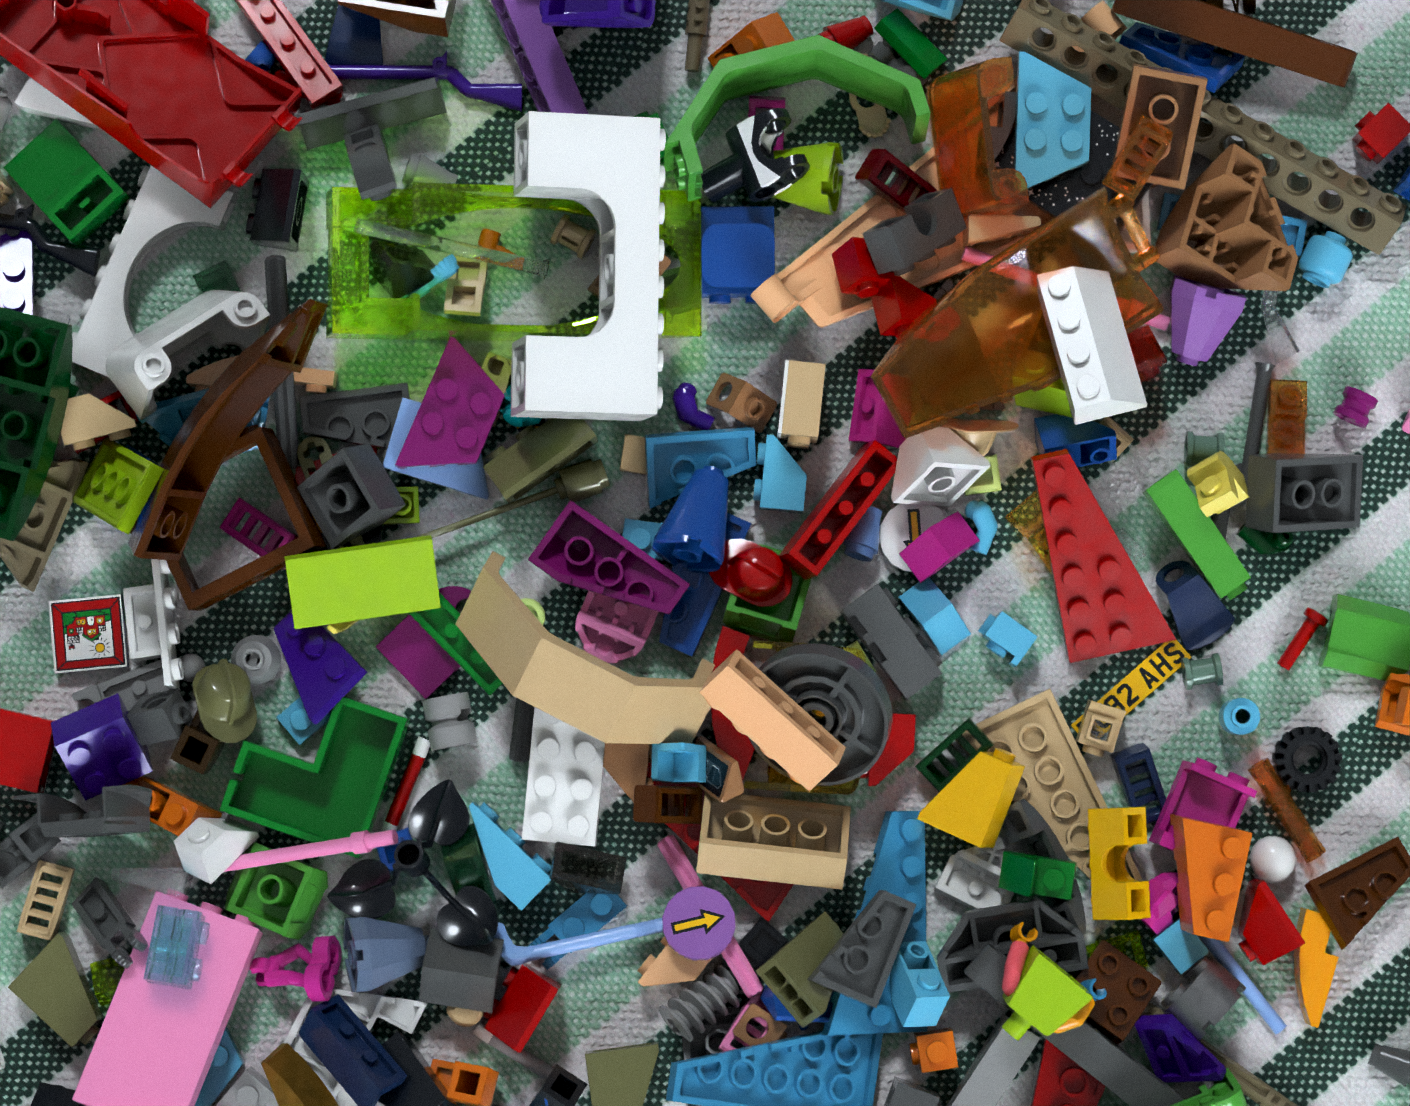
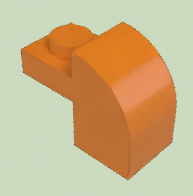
[431,1059,499,1106]

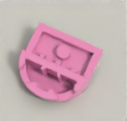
[575,591,659,663]

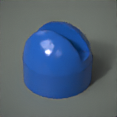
[245,40,276,72]

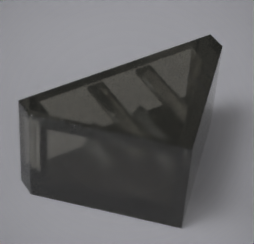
[370,239,436,301]
[549,841,626,894]

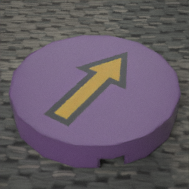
[662,886,735,961]

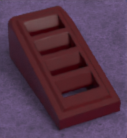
[855,149,937,213]

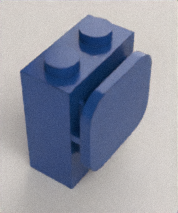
[701,206,775,304]

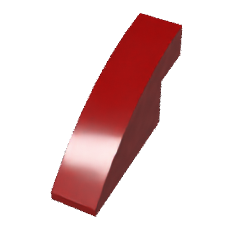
[711,626,755,780]

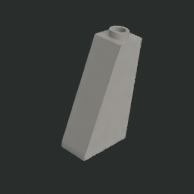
[946,1013,1040,1106]

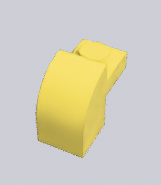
[1187,451,1249,517]

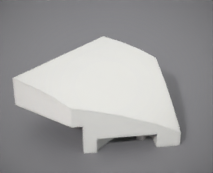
[934,837,1014,910]

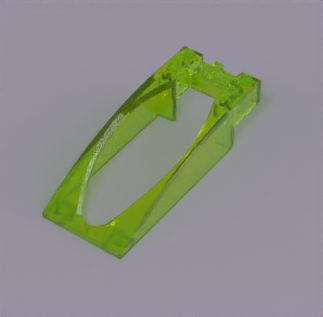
[326,182,702,341]

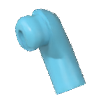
[965,500,998,555]

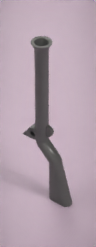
[1211,362,1276,540]

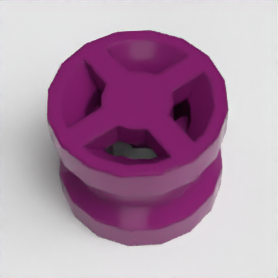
[1333,386,1378,428]

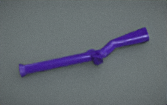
[327,51,522,112]

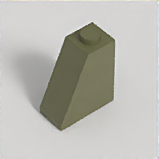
[756,912,844,1028]
[8,931,103,1047]
[585,1041,660,1106]

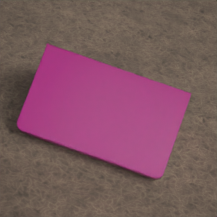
[849,369,914,448]

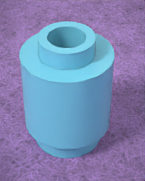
[1219,698,1260,735]

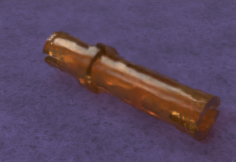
[1248,758,1327,863]

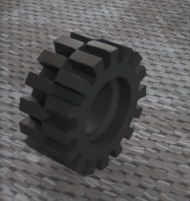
[1272,726,1342,792]

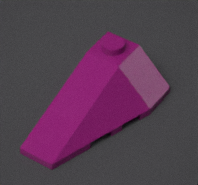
[528,500,690,615]

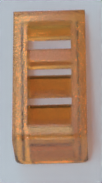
[1102,115,1173,202]

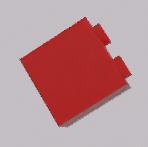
[0,708,55,793]

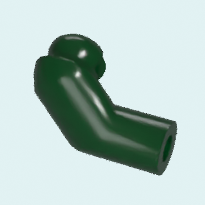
[1236,522,1293,555]

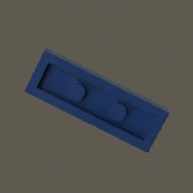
[299,994,407,1106]

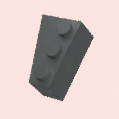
[840,584,943,700]

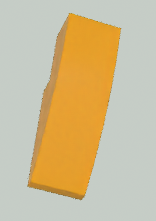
[1294,908,1339,1028]

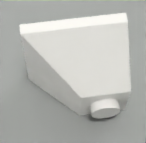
[891,425,990,507]

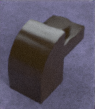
[170,709,226,775]

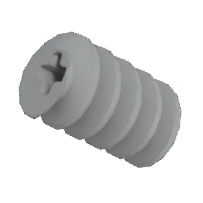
[659,964,740,1042]

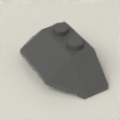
[937,898,1089,993]

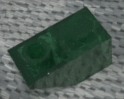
[441,823,497,904]

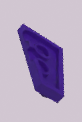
[273,610,367,725]

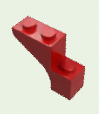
[832,237,959,342]

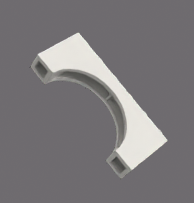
[72,165,238,379]

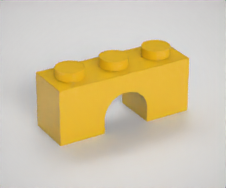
[1088,807,1151,920]

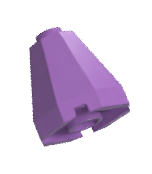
[1170,275,1246,366]

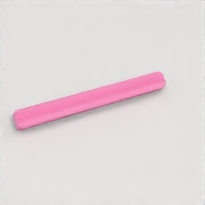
[658,835,764,998]

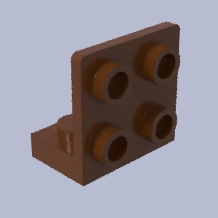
[1075,940,1161,1044]

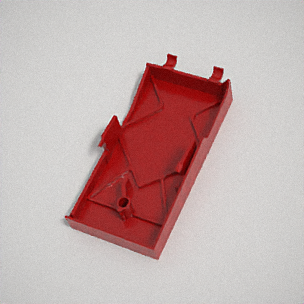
[0,0,303,209]

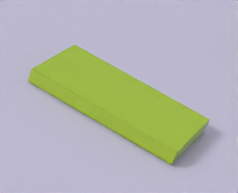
[72,438,164,535]
[284,535,441,629]

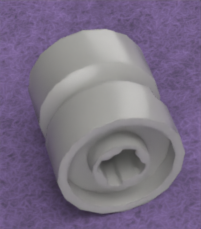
[422,692,478,751]

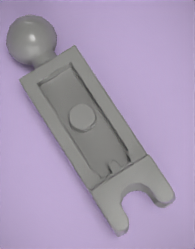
[72,653,205,712]

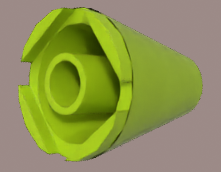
[772,142,843,215]

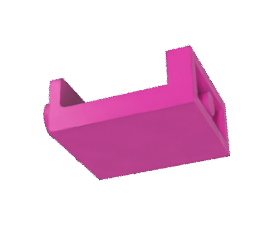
[1149,757,1257,851]

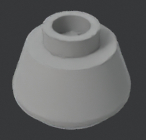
[231,635,281,685]

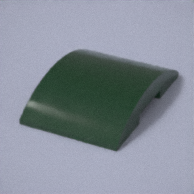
[0,307,73,541]

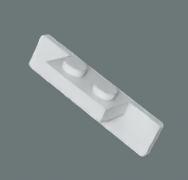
[123,559,184,690]

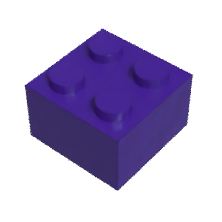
[51,693,153,801]

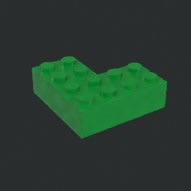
[219,696,411,859]

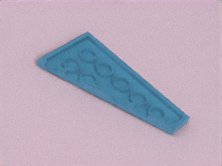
[822,811,927,1036]
[666,1031,883,1106]

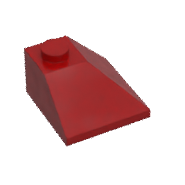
[1238,878,1305,965]

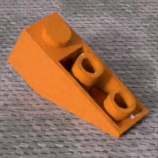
[123,775,222,836]

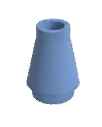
[843,506,883,562]

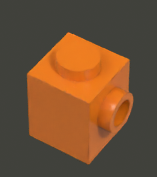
[909,1027,958,1073]

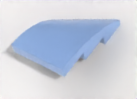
[383,397,489,500]

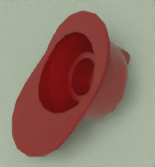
[709,538,793,607]

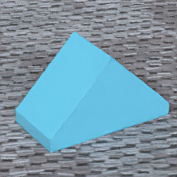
[898,578,971,656]

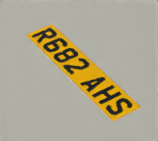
[1071,640,1191,739]

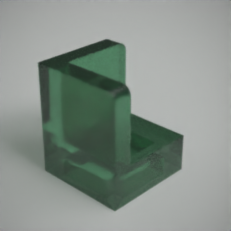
[193,260,243,293]

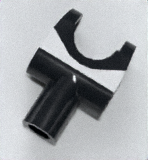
[701,108,810,202]

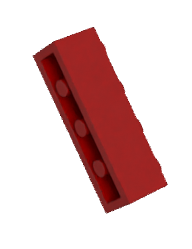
[779,440,897,580]

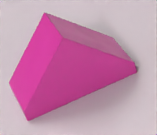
[899,511,980,584]

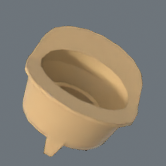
[930,416,1019,456]

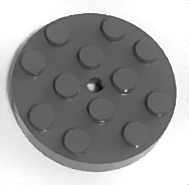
[749,643,893,786]

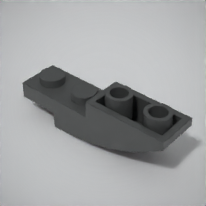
[343,124,397,201]

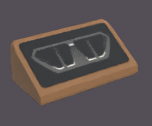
[695,736,745,803]

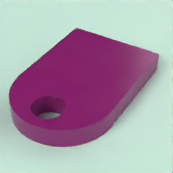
[375,586,471,699]

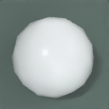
[1250,836,1296,882]

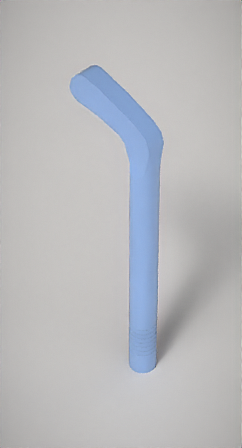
[1178,910,1287,1034]
[494,917,663,966]

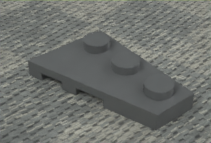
[299,383,410,450]
[807,890,916,1008]

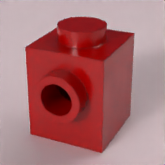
[1352,102,1410,164]

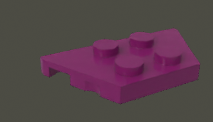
[395,336,505,469]

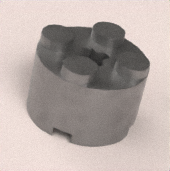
[1160,955,1246,1041]

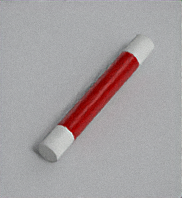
[380,736,430,832]

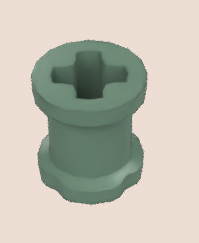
[1184,431,1225,464]
[1181,653,1223,690]

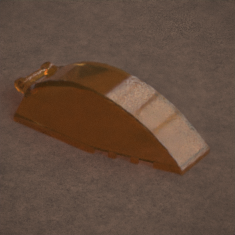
[871,187,1164,438]

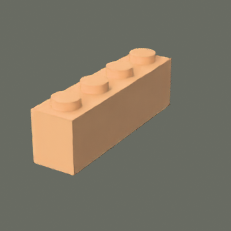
[699,649,846,791]

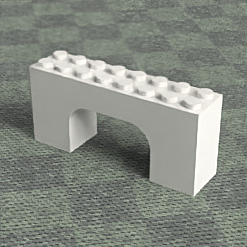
[511,111,666,421]

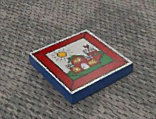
[48,594,129,674]

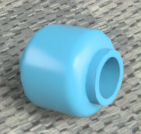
[1298,231,1353,288]

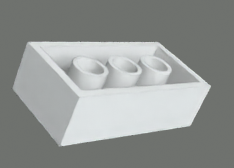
[522,707,605,846]

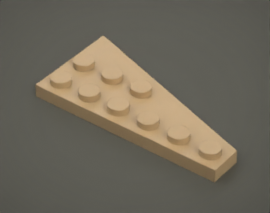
[955,689,1143,881]

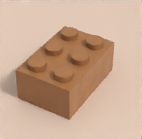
[1111,63,1208,190]

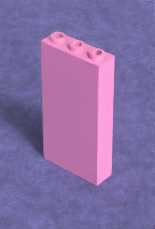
[72,889,263,1106]

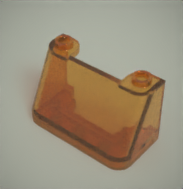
[927,56,1029,220]

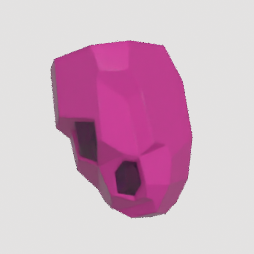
[1140,871,1179,936]

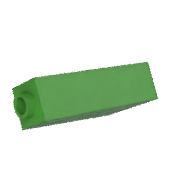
[1142,469,1251,600]

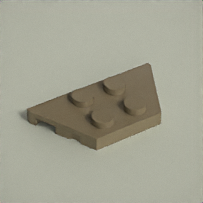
[0,458,89,592]

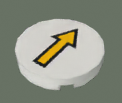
[879,503,946,572]

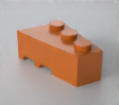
[1170,814,1253,942]

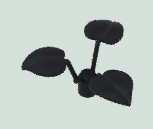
[327,779,498,947]

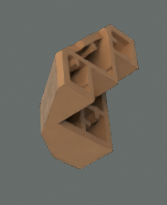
[1152,143,1298,291]

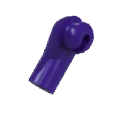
[672,382,715,431]

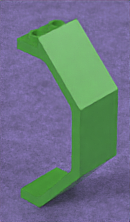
[664,35,931,202]

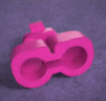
[250,936,342,1002]

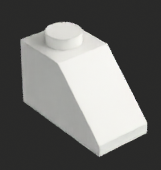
[174,817,259,884]

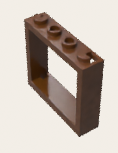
[166,424,327,611]

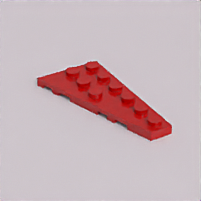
[1031,449,1177,663]

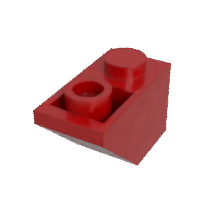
[860,713,916,786]

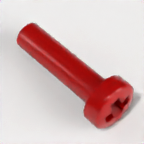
[1277,607,1328,671]

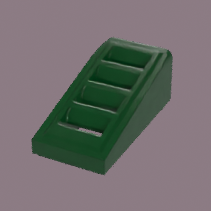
[915,717,994,792]

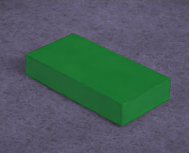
[874,8,948,79]

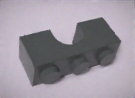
[862,188,967,276]

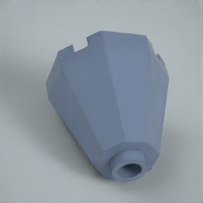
[343,917,429,992]

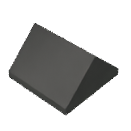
[419,928,504,1013]

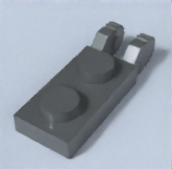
[72,877,148,969]

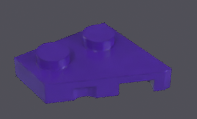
[1134,1014,1227,1083]

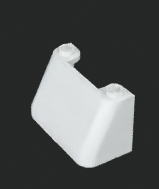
[106,290,270,420]

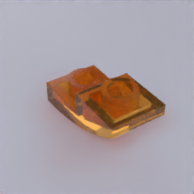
[1266,379,1307,454]

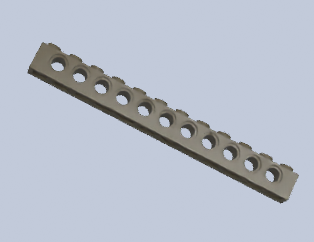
[999,0,1407,255]

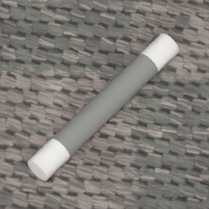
[473,1022,553,1079]

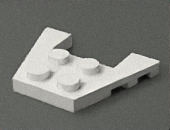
[284,988,428,1106]

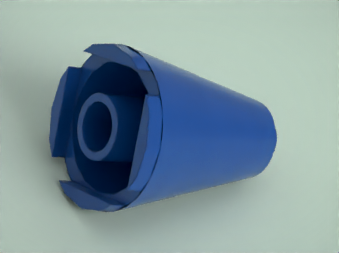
[652,466,729,572]

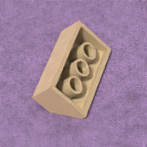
[696,792,851,890]

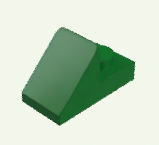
[998,850,1077,900]

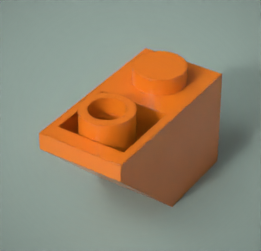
[708,12,795,68]

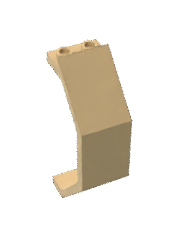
[456,551,715,744]

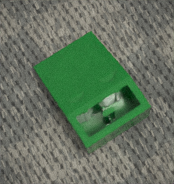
[3,119,131,245]

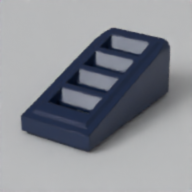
[1110,743,1166,824]

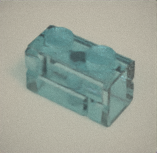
[143,905,210,989]

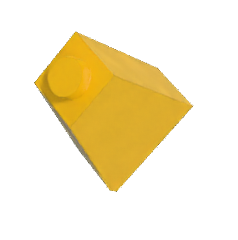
[917,748,1025,848]

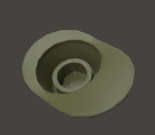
[192,659,257,743]

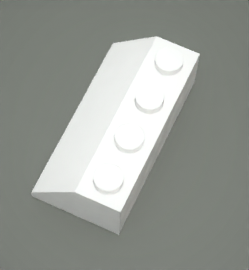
[1037,266,1147,425]

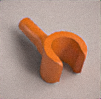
[478,229,524,267]

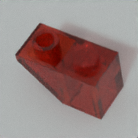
[1127,325,1167,383]

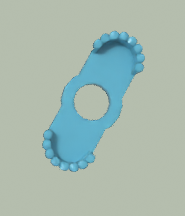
[399,254,460,304]

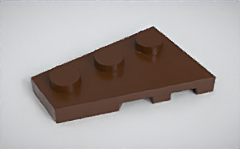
[1304,837,1410,950]

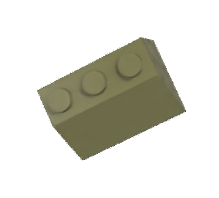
[483,418,598,503]

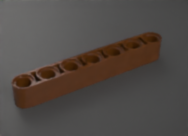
[1111,0,1358,88]

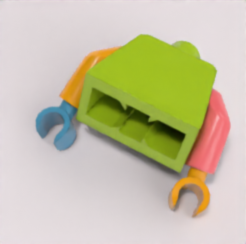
[1001,921,1107,1041]

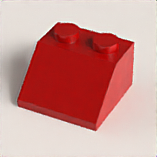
[483,963,561,1053]

